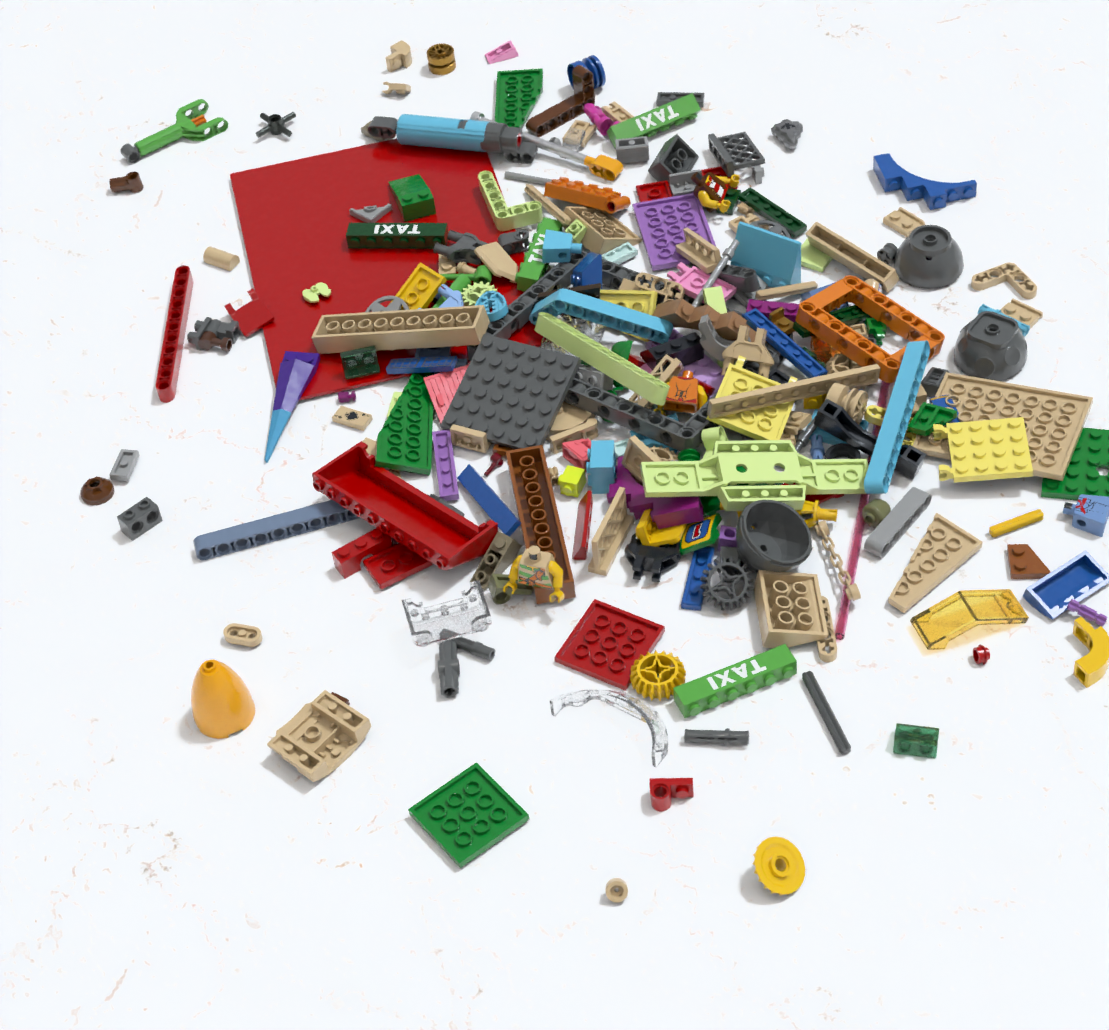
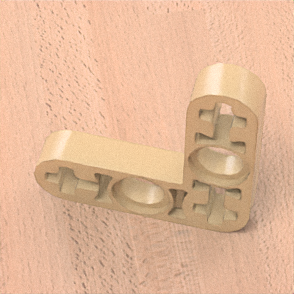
[971,262,1037,299]
[635,272,685,303]

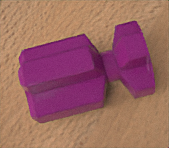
[338,391,356,403]

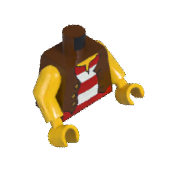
[691,172,740,213]

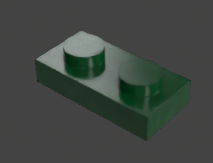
[716,188,741,215]

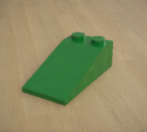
[388,174,436,222]

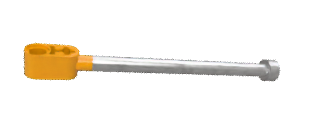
[470,111,624,181]

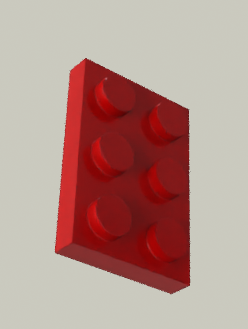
[363,543,432,590]

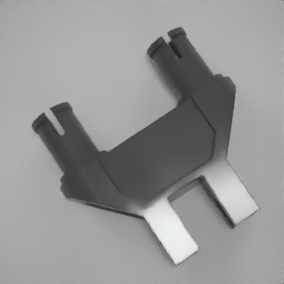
[433,230,488,265]

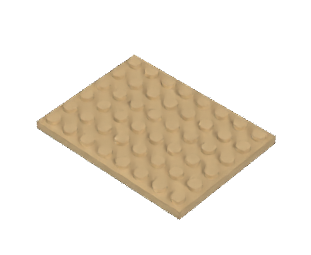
[912,372,1093,481]

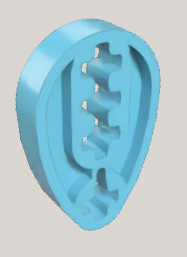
[475,291,509,322]

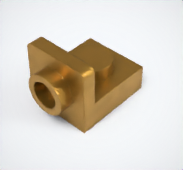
[769,307,795,336]

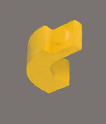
[1073,617,1109,688]

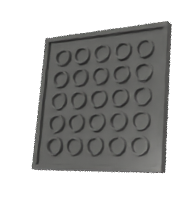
[440,334,581,449]

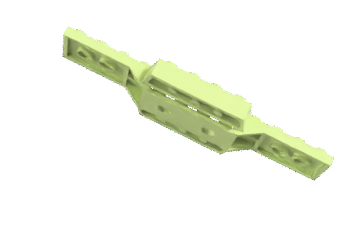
[640,440,869,511]

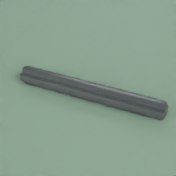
[802,671,851,755]

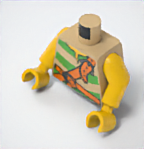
[503,546,564,603]

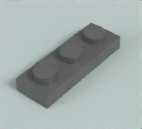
[656,92,705,107]

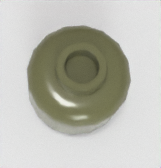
[862,499,891,527]

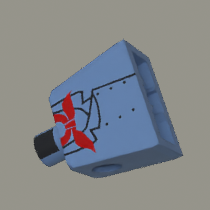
[1063,494,1109,537]

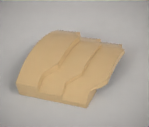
[267,690,371,782]

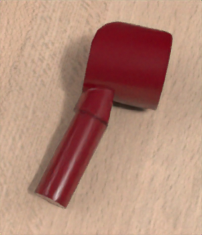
[484,453,503,477]

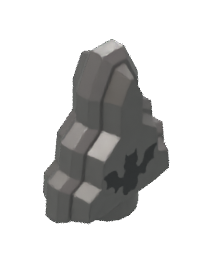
[771,119,803,151]

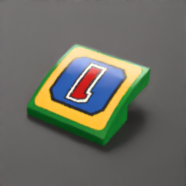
[680,513,722,555]

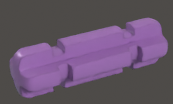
[1067,599,1108,626]

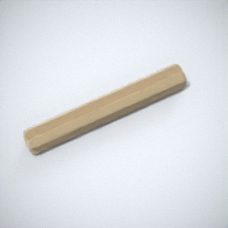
[755,281,818,300]

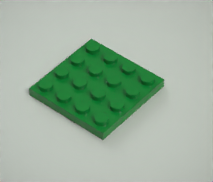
[408,762,530,868]

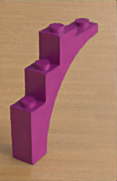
[607,456,704,529]

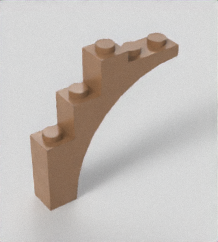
[652,298,767,344]

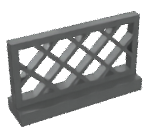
[708,132,765,177]

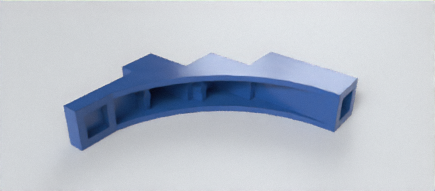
[873,153,977,210]

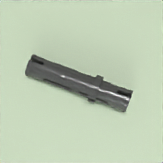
[684,728,749,745]

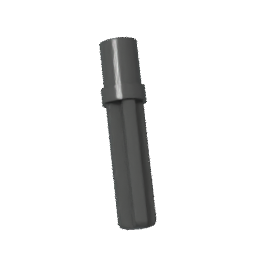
[440,630,496,660]

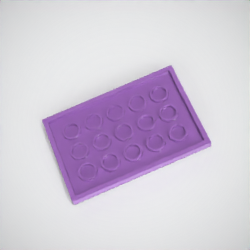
[632,193,716,271]

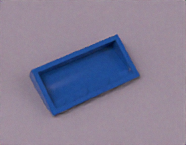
[1022,550,1109,620]

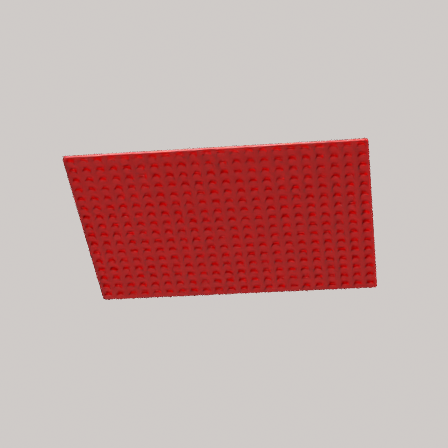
[230,138,553,401]

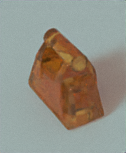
[810,335,841,365]

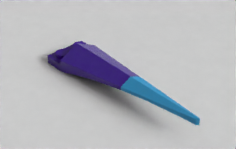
[265,351,320,463]

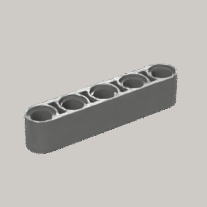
[689,262,760,293]

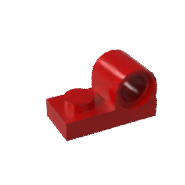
[649,778,694,812]

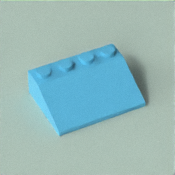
[730,221,801,288]

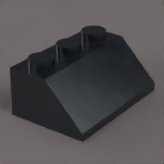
[639,332,704,372]

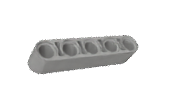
[864,487,932,558]

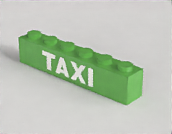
[607,93,701,149]
[515,217,563,291]
[673,644,797,718]

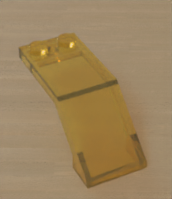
[910,589,1029,650]

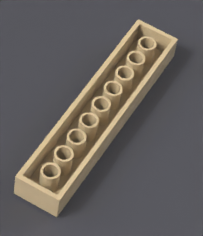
[311,305,490,354]

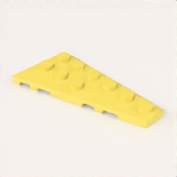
[600,290,657,342]

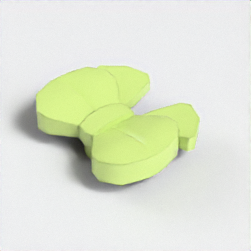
[302,282,331,303]

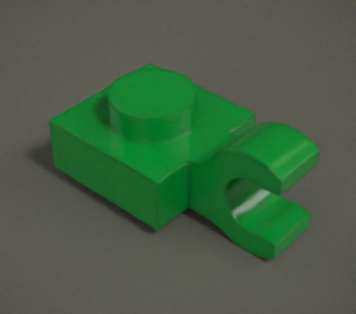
[865,318,887,345]

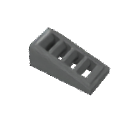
[921,367,949,398]

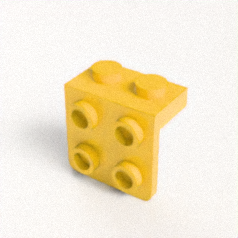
[635,509,687,547]

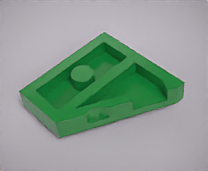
[908,402,957,436]

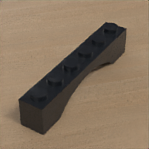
[814,399,927,480]

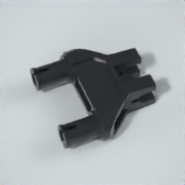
[624,533,681,582]

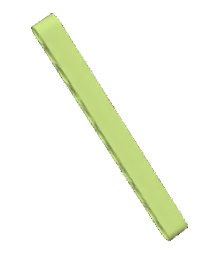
[534,312,670,405]

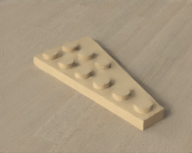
[888,513,983,613]

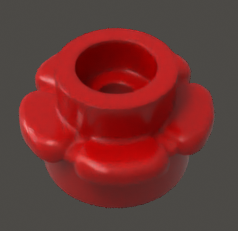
[973,644,990,665]

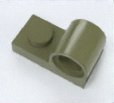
[488,574,533,604]

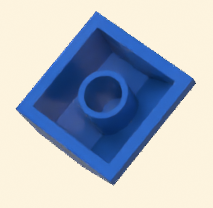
[571,252,602,289]

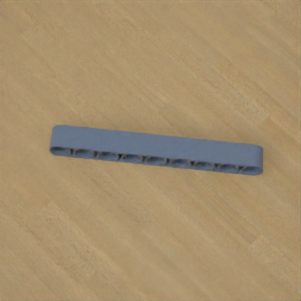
[193,500,359,560]

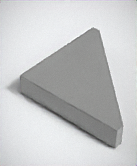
[349,204,392,223]

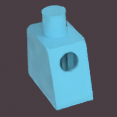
[542,230,582,263]

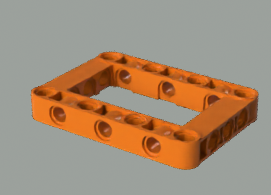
[795,275,945,383]

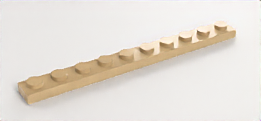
[707,364,881,419]

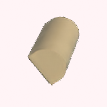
[203,246,240,271]

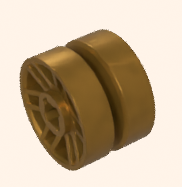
[427,43,456,75]

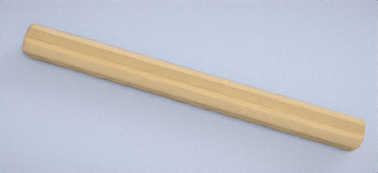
[524,184,571,226]

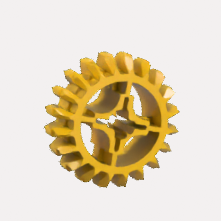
[630,650,686,701]

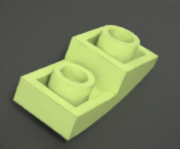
[565,219,587,243]

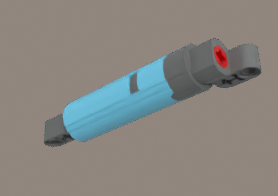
[368,114,538,164]

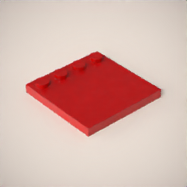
[554,599,665,691]

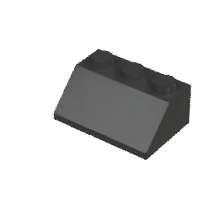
[648,134,699,183]

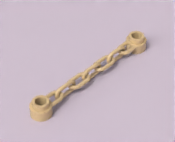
[814,520,861,601]

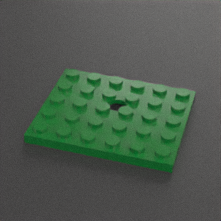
[1041,428,1109,501]

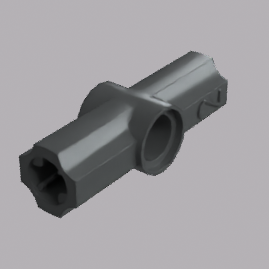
[438,639,460,698]

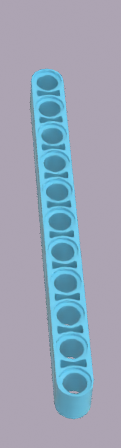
[864,340,930,494]

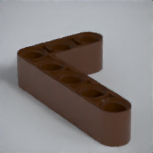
[526,65,595,137]

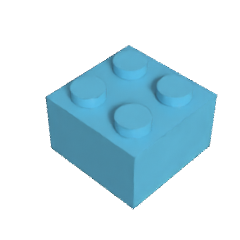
[586,440,616,494]

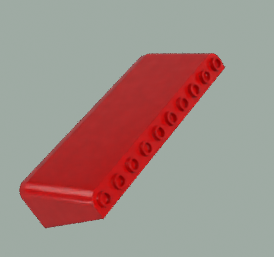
[312,441,498,571]

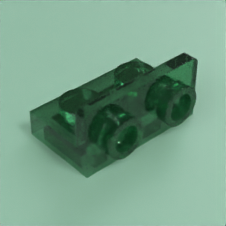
[340,345,380,380]
[893,723,940,759]

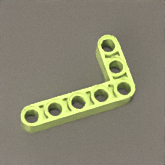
[478,171,543,231]

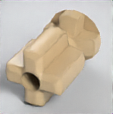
[737,202,754,216]
[548,466,559,486]

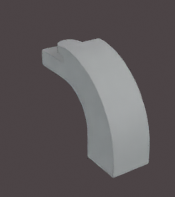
[698,314,751,363]

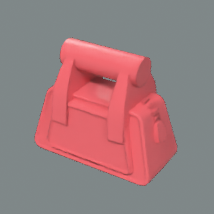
[562,438,591,473]

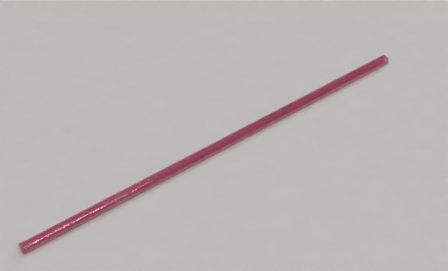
[835,381,890,640]

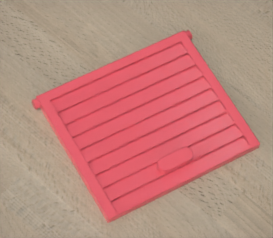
[423,362,470,425]

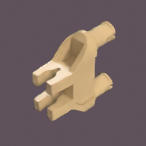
[721,325,774,378]

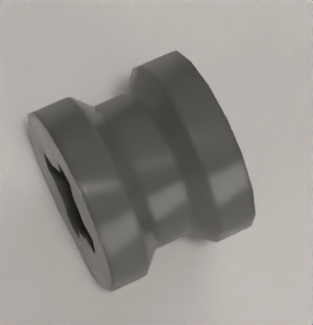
[877,243,898,265]

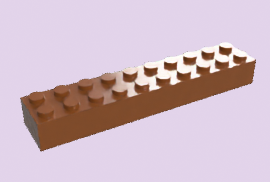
[506,445,576,604]

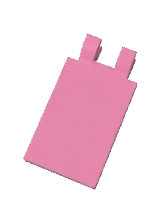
[667,262,737,304]

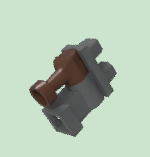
[187,317,241,352]

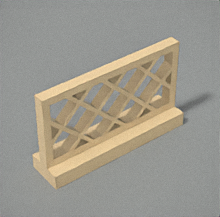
[588,487,634,576]

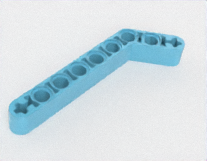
[529,288,674,344]

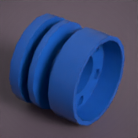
[567,55,606,90]

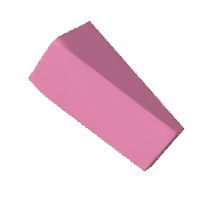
[485,40,519,64]

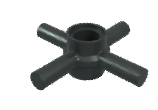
[255,112,296,138]

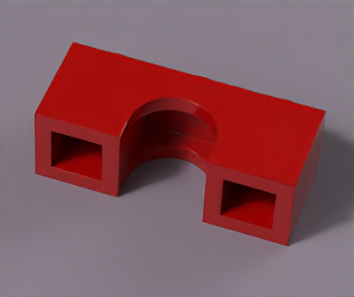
[331,528,393,579]

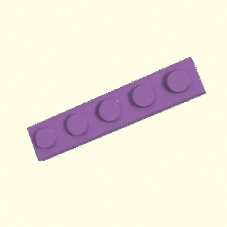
[432,429,459,501]

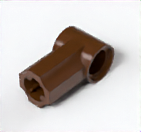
[109,171,144,193]

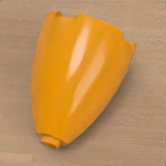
[191,660,255,739]

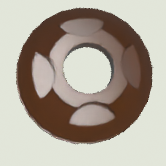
[80,476,115,506]

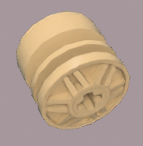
[825,382,868,425]

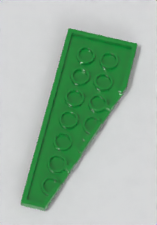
[495,68,543,129]
[375,372,434,475]

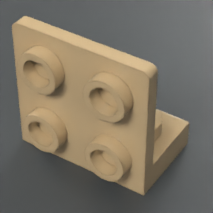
[450,424,492,453]

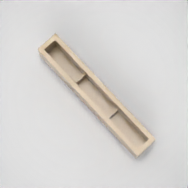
[805,221,899,293]

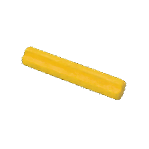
[989,509,1044,537]

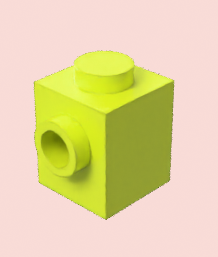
[558,465,586,498]

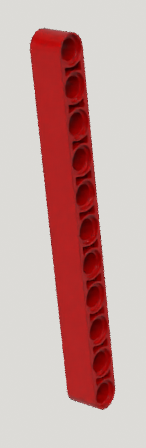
[156,265,194,403]

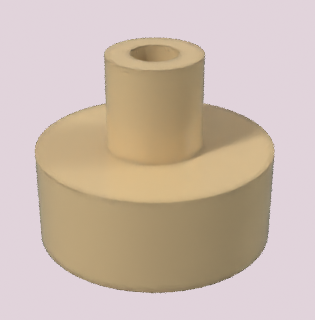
[605,878,628,902]

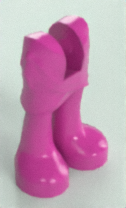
[583,103,620,137]

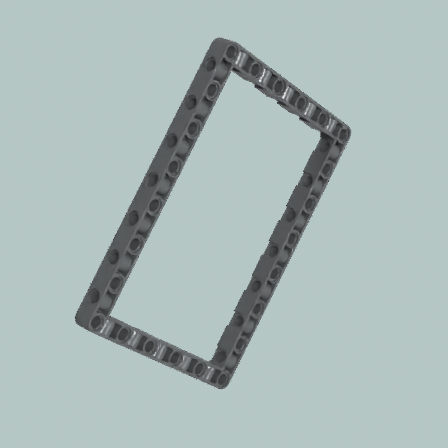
[467,251,793,451]

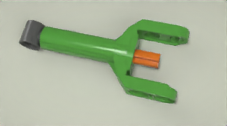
[120,99,229,163]

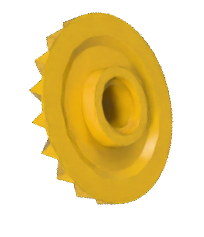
[752,837,805,895]

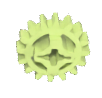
[461,281,497,309]

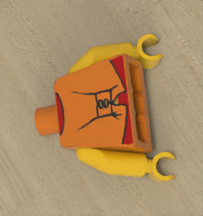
[653,370,708,416]

